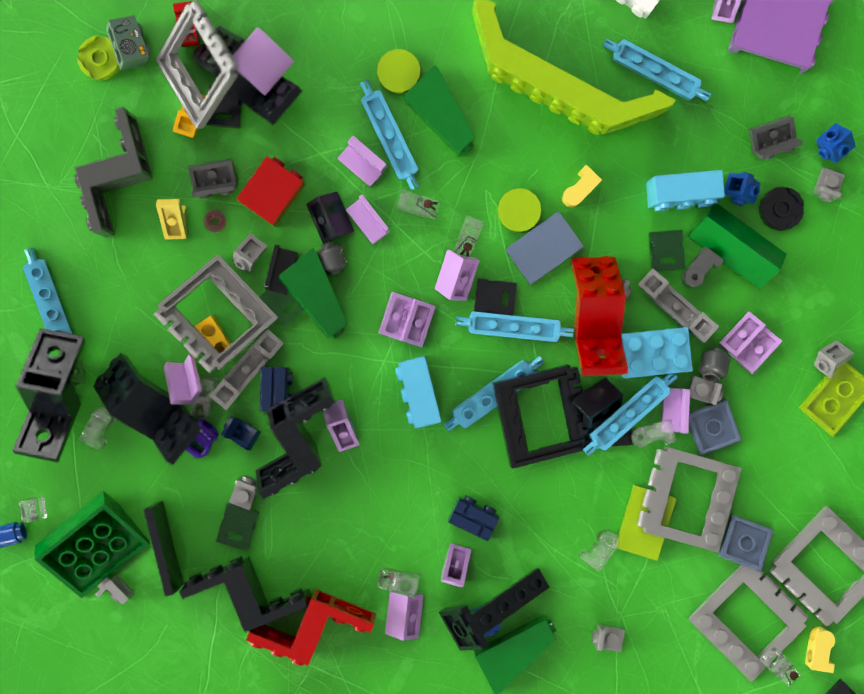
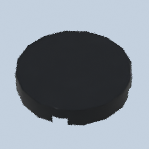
[759,187,804,231]

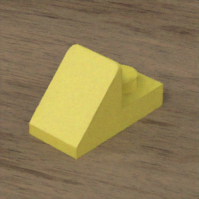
[156,199,187,240]

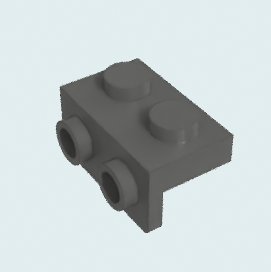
[748,115,802,160]
[188,158,238,198]

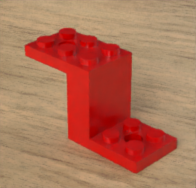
[571,256,628,376]
[246,589,376,666]

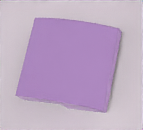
[233,27,294,95]
[378,292,436,347]
[719,311,782,374]

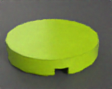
[77,36,120,81]
[377,49,421,94]
[497,188,541,233]

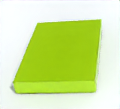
[798,362,864,437]
[615,485,677,561]

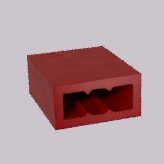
[236,156,305,227]

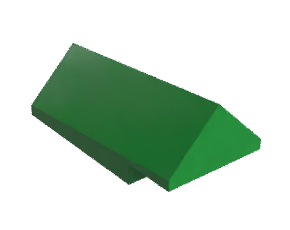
[688,203,787,289]

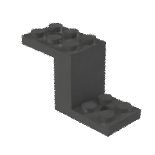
[74,107,153,237]

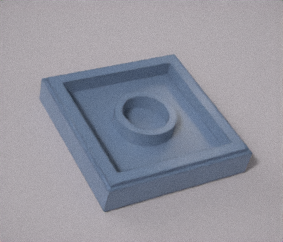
[689,399,742,455]
[718,515,774,572]

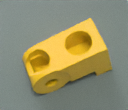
[195,314,232,354]

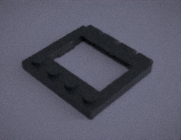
[492,364,592,469]

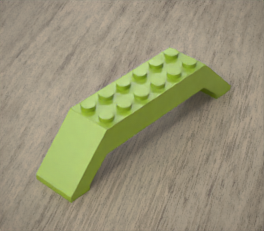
[472,0,675,135]

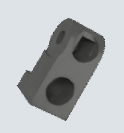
[682,247,724,287]

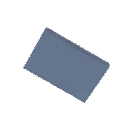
[505,211,584,285]

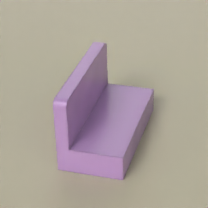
[338,136,387,187]
[346,194,390,245]
[435,250,480,301]
[164,354,202,405]
[661,388,690,434]
[385,591,424,641]

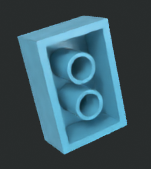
[646,170,725,212]
[621,327,693,378]
[395,356,441,428]

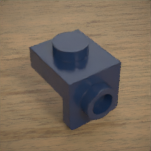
[221,416,261,451]

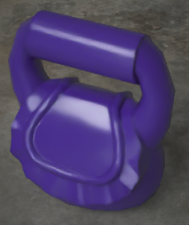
[186,418,219,458]

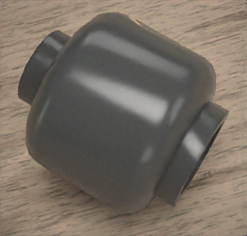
[317,242,347,275]
[699,348,730,382]

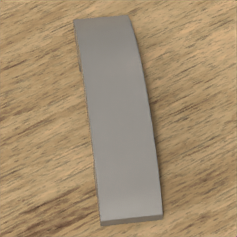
[638,268,719,343]
[209,329,284,410]

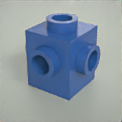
[816,123,856,163]
[724,172,761,206]

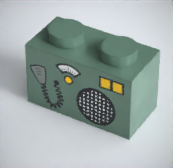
[106,15,151,70]

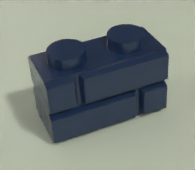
[260,367,293,411]
[448,495,500,541]

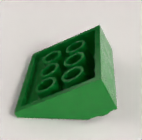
[34,490,150,598]

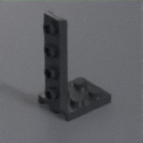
[439,568,550,651]

